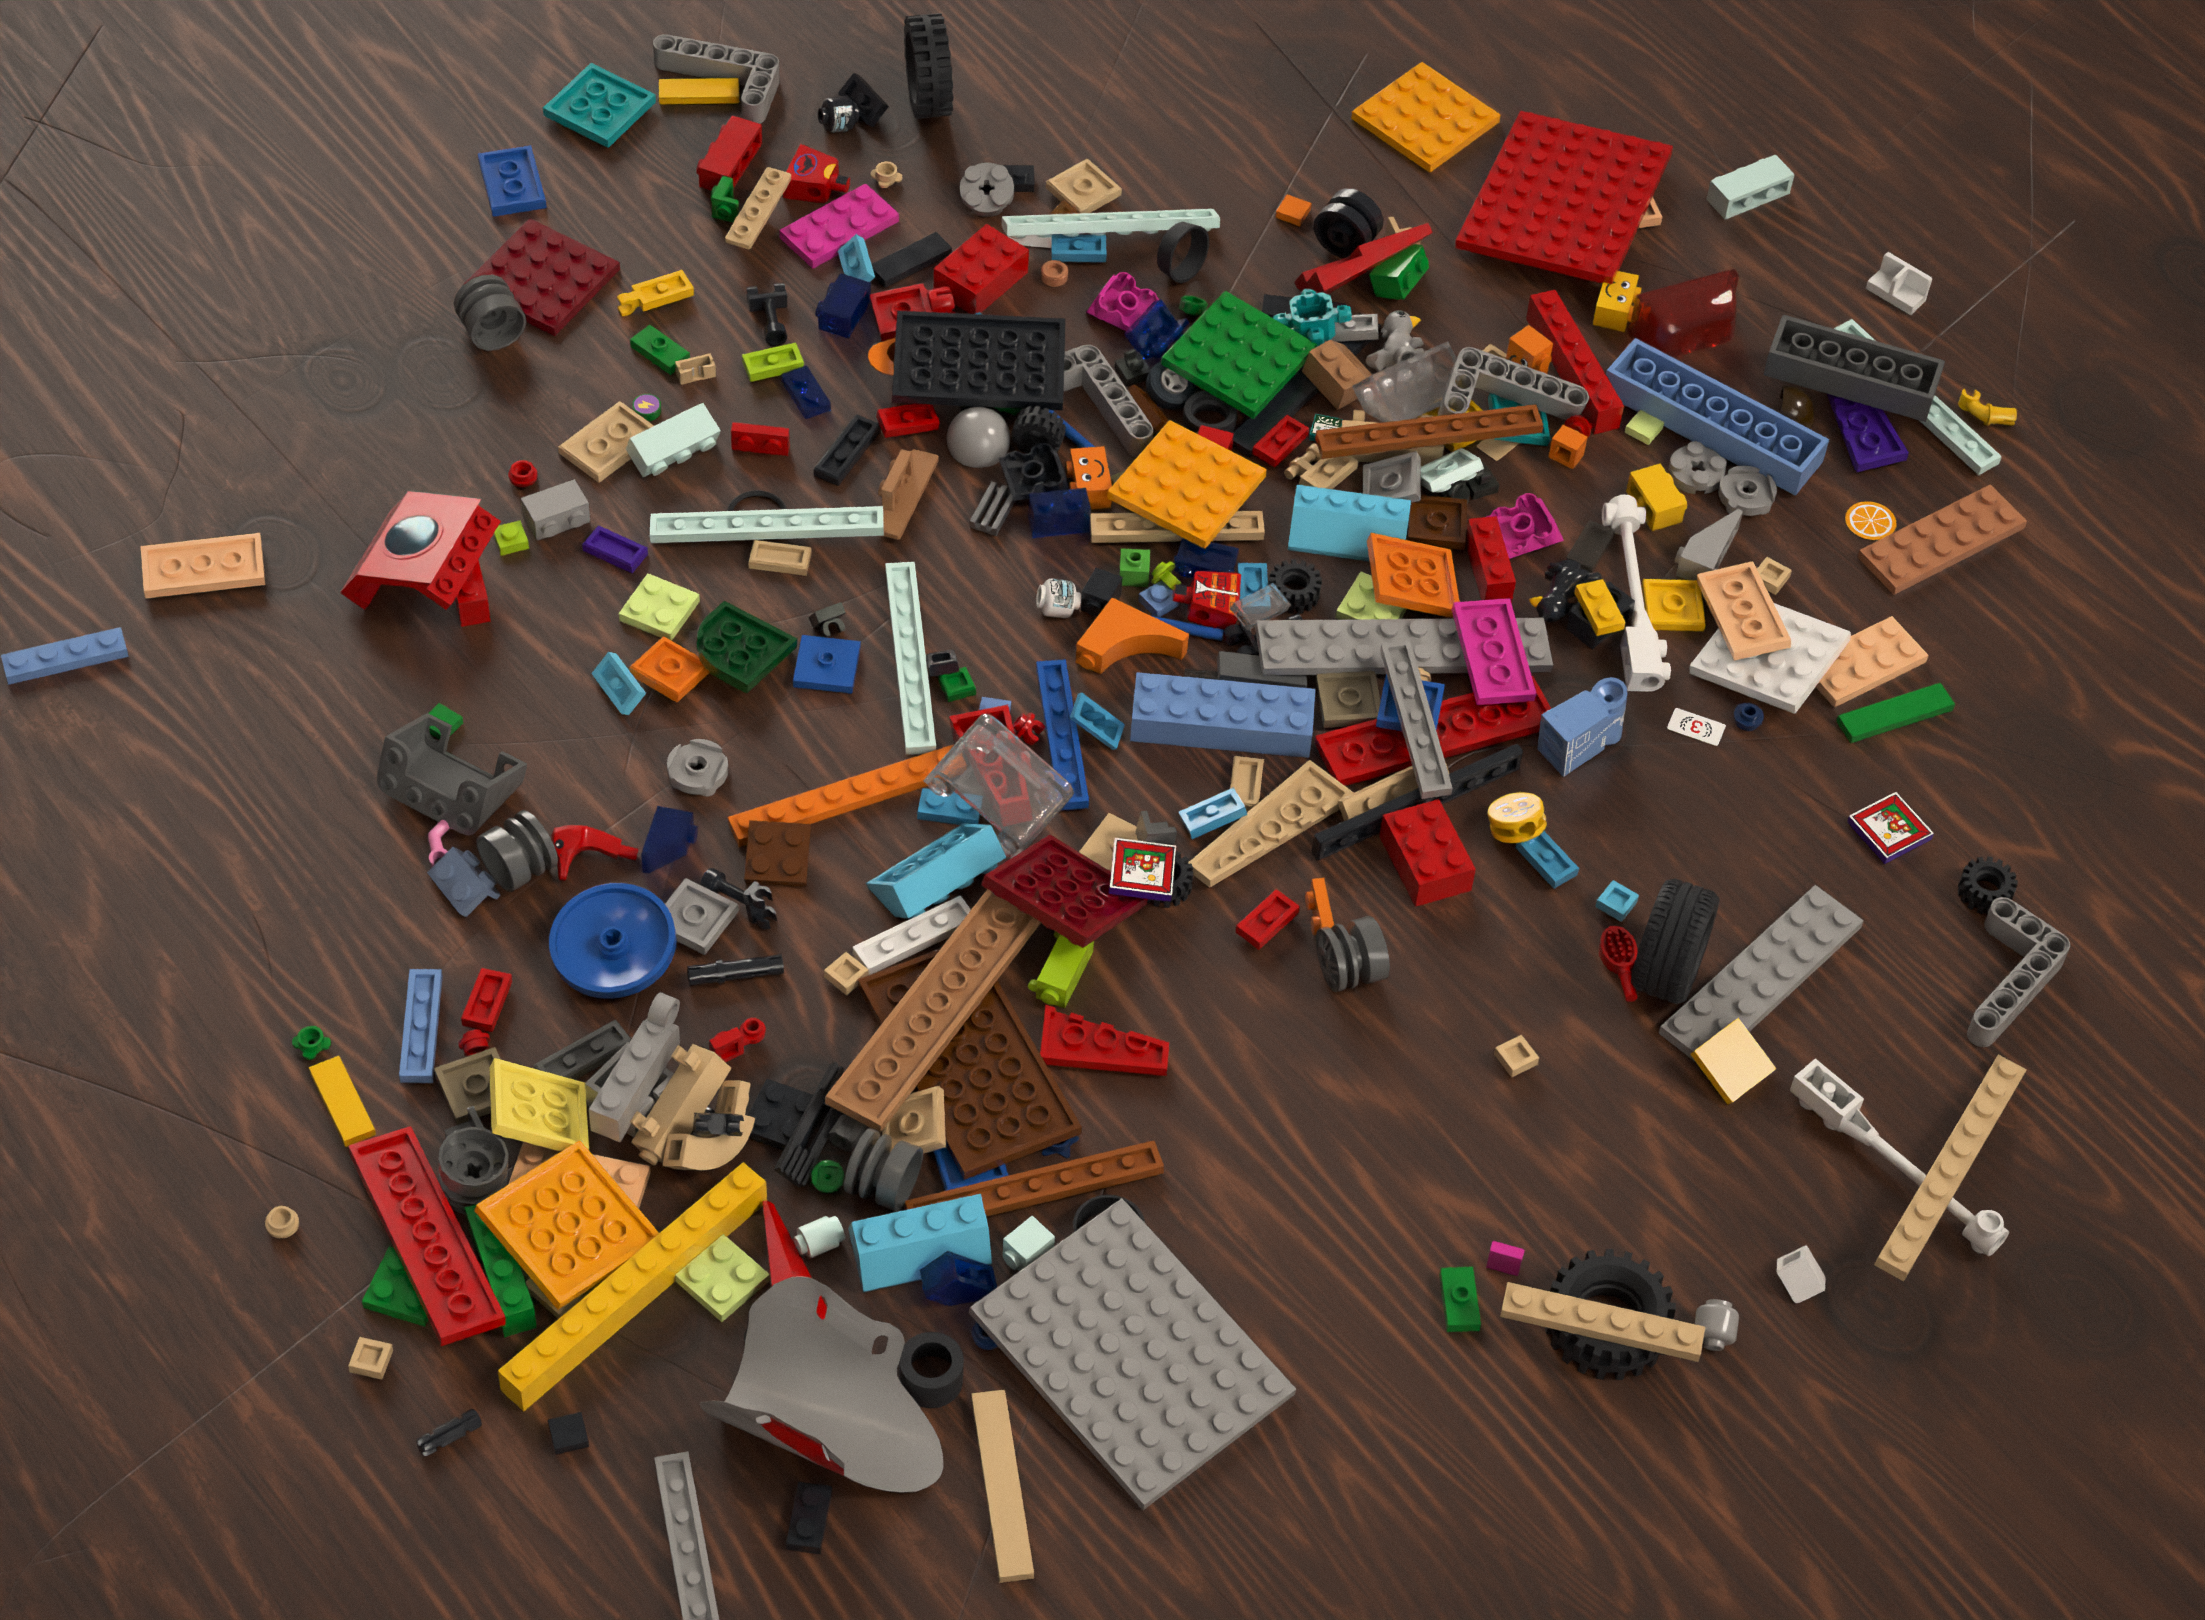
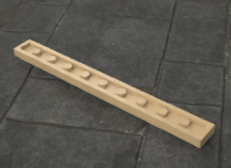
[1874,1054,2027,1281]

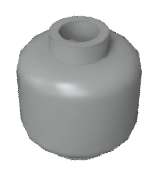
[1695,1299,1739,1351]

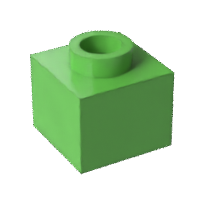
[1119,549,1150,587]

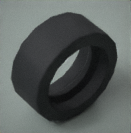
[1183,391,1237,434]

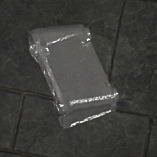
[923,714,1074,858]

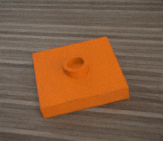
[629,636,709,702]

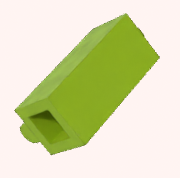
[1028,931,1094,1008]

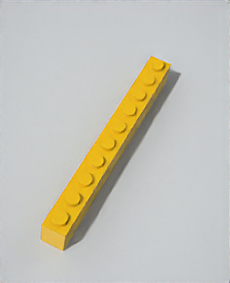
[498,1162,767,1411]

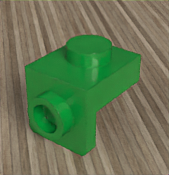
[710,176,739,223]

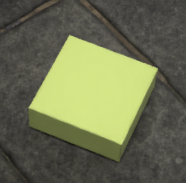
[1625,410,1664,445]

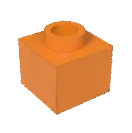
[1548,425,1588,469]

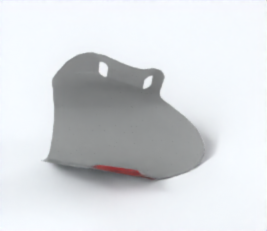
[699,1277,944,1492]

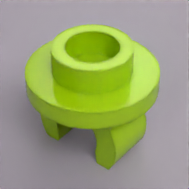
[1152,561,1181,590]

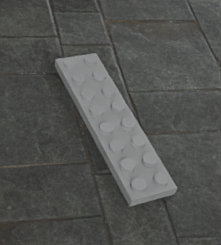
[1659,885,1864,1061]

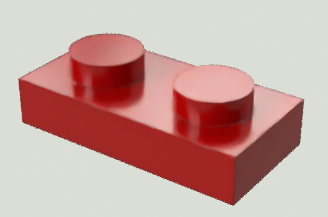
[876,404,940,438]
[1252,415,1309,468]
[731,422,790,456]
[1235,889,1300,950]
[461,968,513,1032]

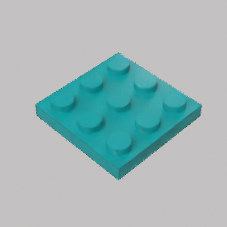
[543,63,656,148]

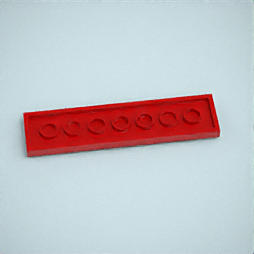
[1314,676,1551,786]
[348,1126,506,1346]

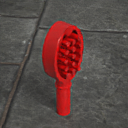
[1599,926,1638,1002]

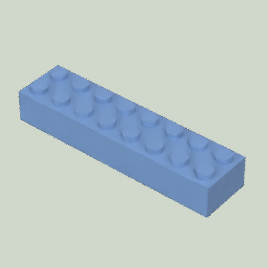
[1606,338,1829,496]

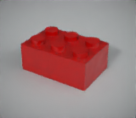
[933,224,1029,314]
[1379,799,1476,907]

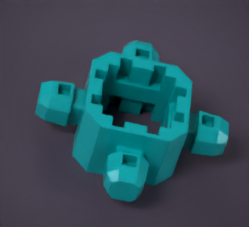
[1273,289,1352,347]

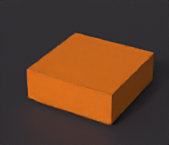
[1275,194,1312,227]

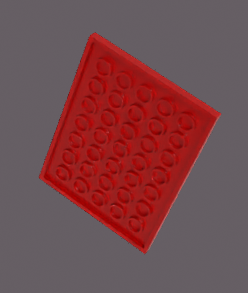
[1455,110,1673,284]

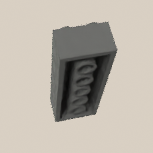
[1763,315,1945,422]

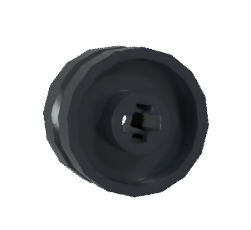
[1313,188,1384,259]

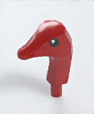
[551,825,639,881]

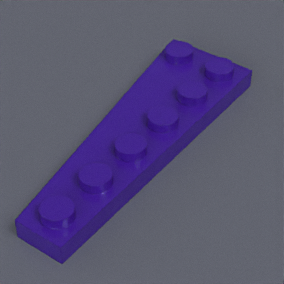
[1827,394,1909,472]

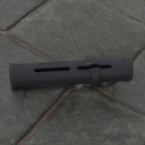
[687,954,784,986]

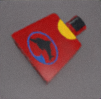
[783,144,850,203]

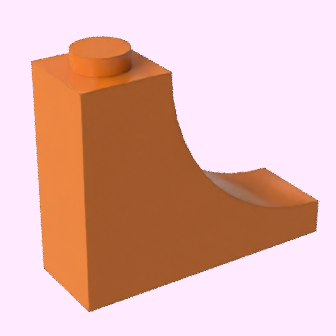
[1075,598,1189,674]

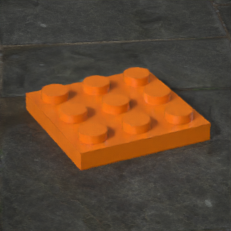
[1367,533,1460,618]

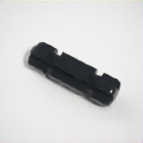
[416,1409,482,1456]

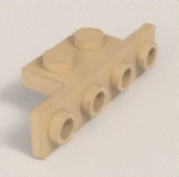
[725,167,792,249]

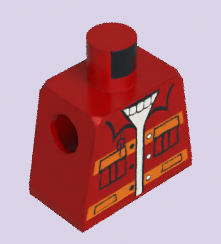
[1172,571,1241,633]

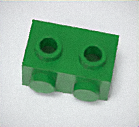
[1369,244,1429,300]

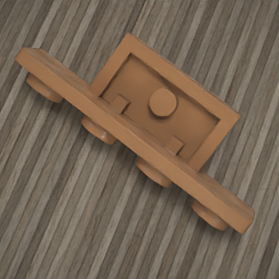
[878,449,939,540]

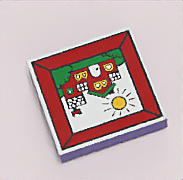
[1847,792,1934,864]
[1109,838,1176,902]

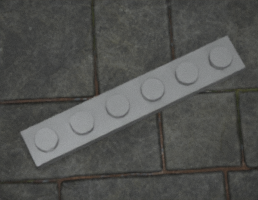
[1380,640,1453,799]
[654,1451,719,1620]

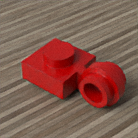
[709,1018,766,1062]

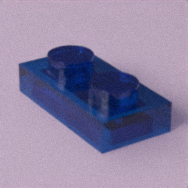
[781,365,831,419]

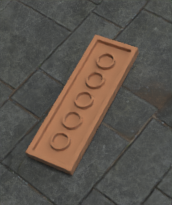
[1857,484,2027,595]

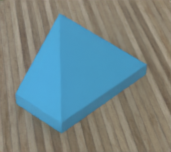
[1070,693,1125,750]

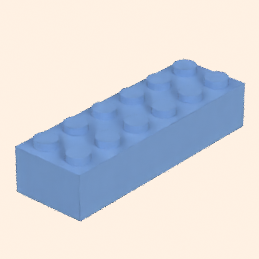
[1130,672,1315,758]

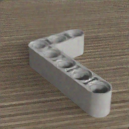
[653,34,780,124]
[1064,345,1153,457]
[1438,347,1589,420]
[1967,897,2070,1047]

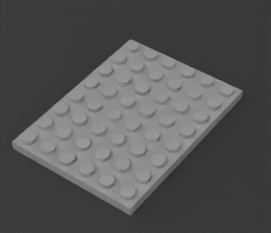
[969,1198,1296,1510]

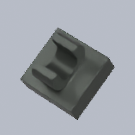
[1114,349,1151,387]
[1466,462,1499,500]
[808,602,846,638]

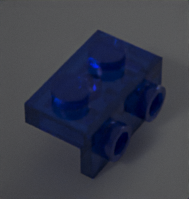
[1124,299,1189,360]
[1174,537,1239,578]

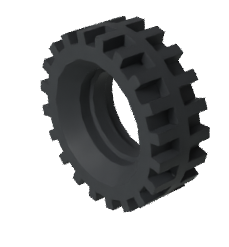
[904,13,954,119]
[1545,1249,1676,1380]

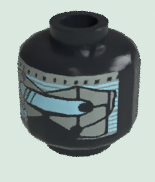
[817,96,859,132]

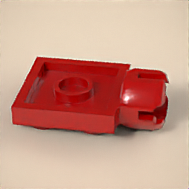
[869,283,956,341]

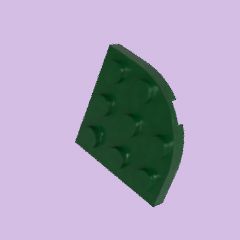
[696,601,798,693]

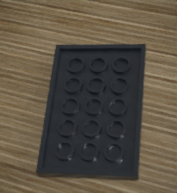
[892,311,1065,411]

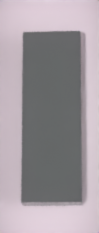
[1217,651,1307,688]
[534,1019,631,1080]

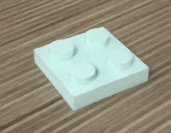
[1421,448,1484,493]

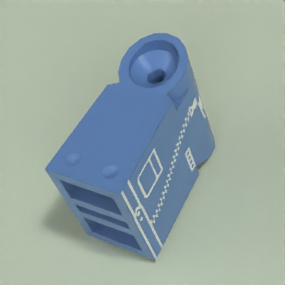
[1537,677,1628,777]

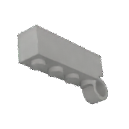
[589,992,680,1142]

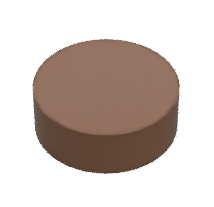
[1041,260,1068,287]

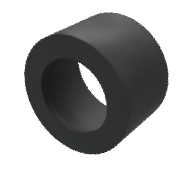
[899,1332,964,1408]

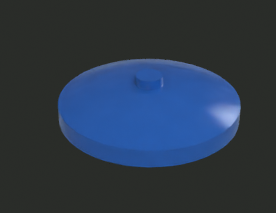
[549,883,677,999]

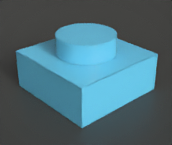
[1595,880,1639,922]

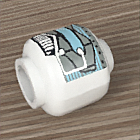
[1036,578,1081,618]

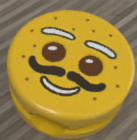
[1487,792,1547,843]

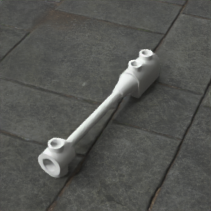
[1602,495,1671,692]
[1790,1058,2009,1256]

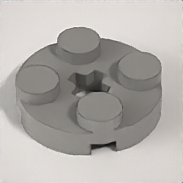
[960,163,1014,217]
[1668,441,1727,494]
[1718,466,1777,516]
[667,739,728,797]

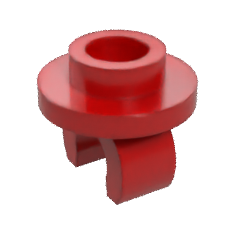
[1564,415,1593,439]
[1013,712,1046,745]

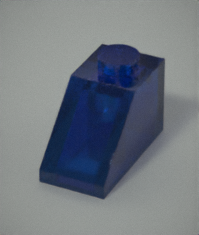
[641,806,698,874]
[920,1251,998,1306]

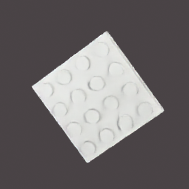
[1690,603,1851,714]

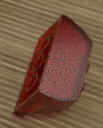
[1628,268,1739,357]

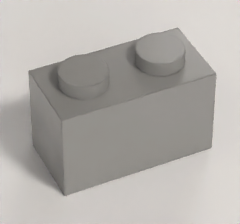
[521,479,590,541]

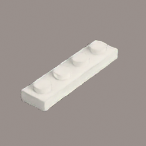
[852,896,971,975]

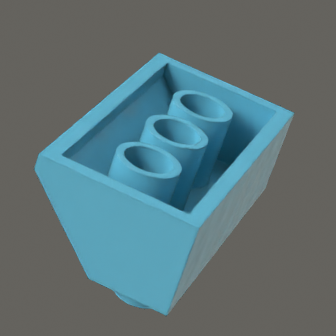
[1288,485,1411,562]
[866,823,1006,920]
[848,1194,992,1293]

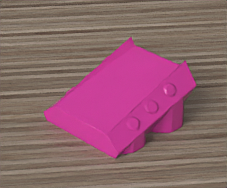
[1086,272,1162,336]
[1486,493,1564,559]

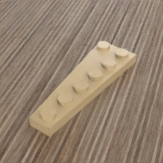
[1188,760,1354,887]

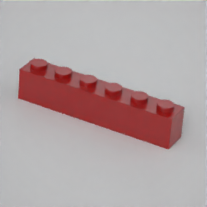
[1526,290,1624,435]

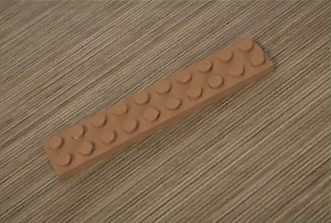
[825,889,1041,1133]

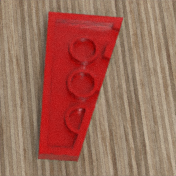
[1040,1005,1169,1076]

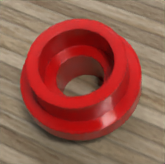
[508,460,538,487]
[458,1029,490,1056]

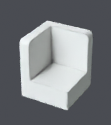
[1776,1245,1826,1303]

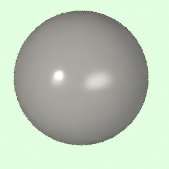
[947,407,1010,468]

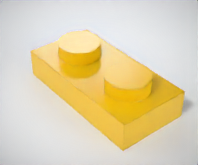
[1574,579,1626,636]

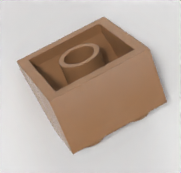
[1302,340,1380,410]

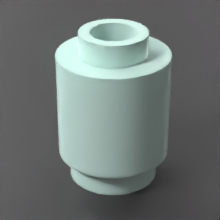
[793,1216,845,1259]

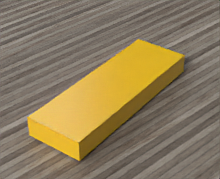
[659,78,739,104]
[309,1056,376,1147]

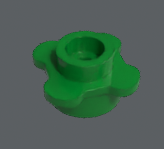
[292,1026,331,1060]

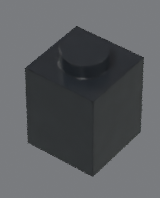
[1081,567,1123,616]

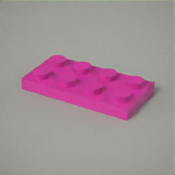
[779,183,899,269]
[1451,598,1536,705]

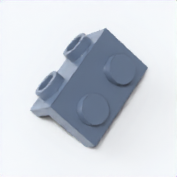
[427,847,501,917]

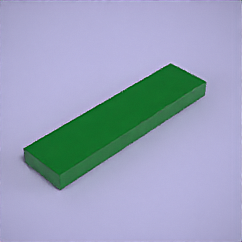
[1836,683,1955,743]

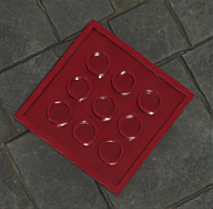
[464,218,620,336]
[981,834,1148,948]

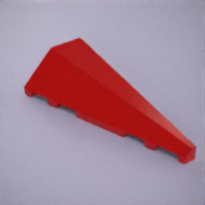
[1294,223,1433,294]
[763,1201,827,1320]

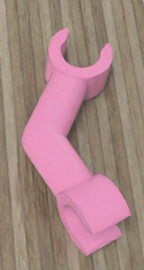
[428,820,452,867]

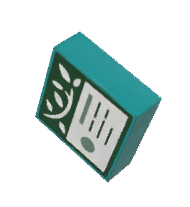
[1309,414,1343,442]

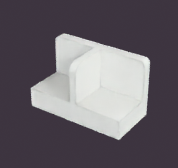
[1866,252,1932,315]

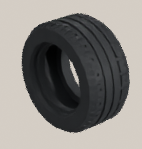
[1631,878,1719,1004]

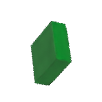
[938,667,976,702]
[428,703,463,740]

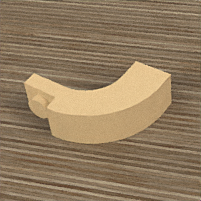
[663,1080,755,1170]

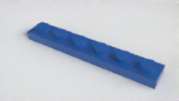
[1036,659,1089,811]

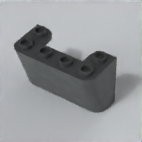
[377,713,527,835]

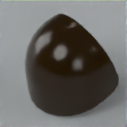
[1780,385,1814,429]

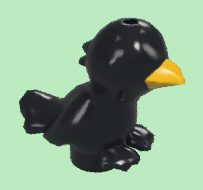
[1529,560,1606,623]

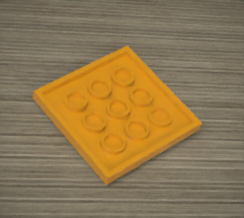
[1351,62,1500,173]
[1107,420,1267,549]
[474,1140,659,1310]

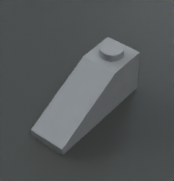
[1675,509,1743,580]

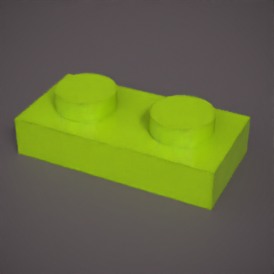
[742,343,804,382]

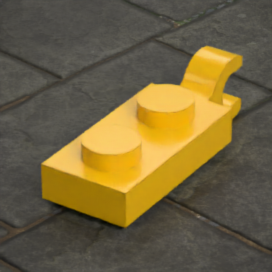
[617,270,694,316]

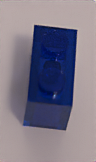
[815,273,871,339]
[1028,488,1091,538]

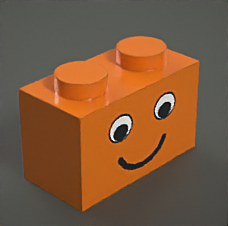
[1506,325,1553,385]
[1065,446,1112,511]

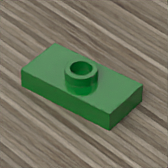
[630,325,690,375]
[1439,1267,1481,1332]

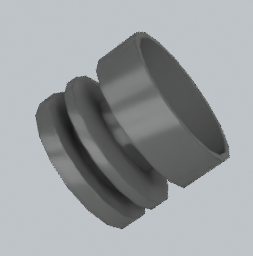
[453,275,526,351]
[476,810,558,893]
[1316,916,1390,992]
[438,1127,509,1214]
[844,1128,923,1212]

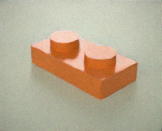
[1305,878,1334,935]

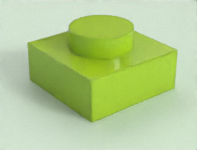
[493,520,529,556]

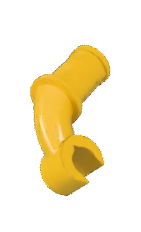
[1958,388,2017,426]

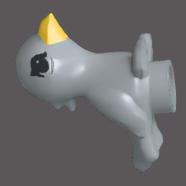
[1366,310,1424,372]

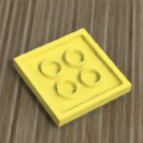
[489,1058,589,1152]

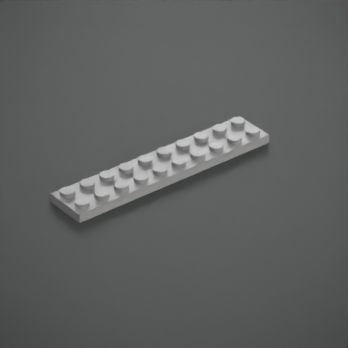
[1255,618,1553,675]

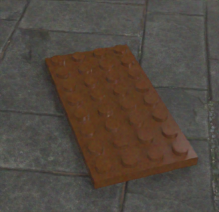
[858,949,1082,1180]

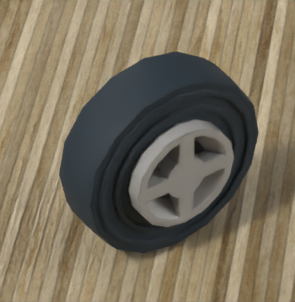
[1146,362,1196,410]

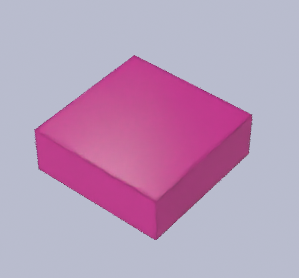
[1486,1241,1525,1276]

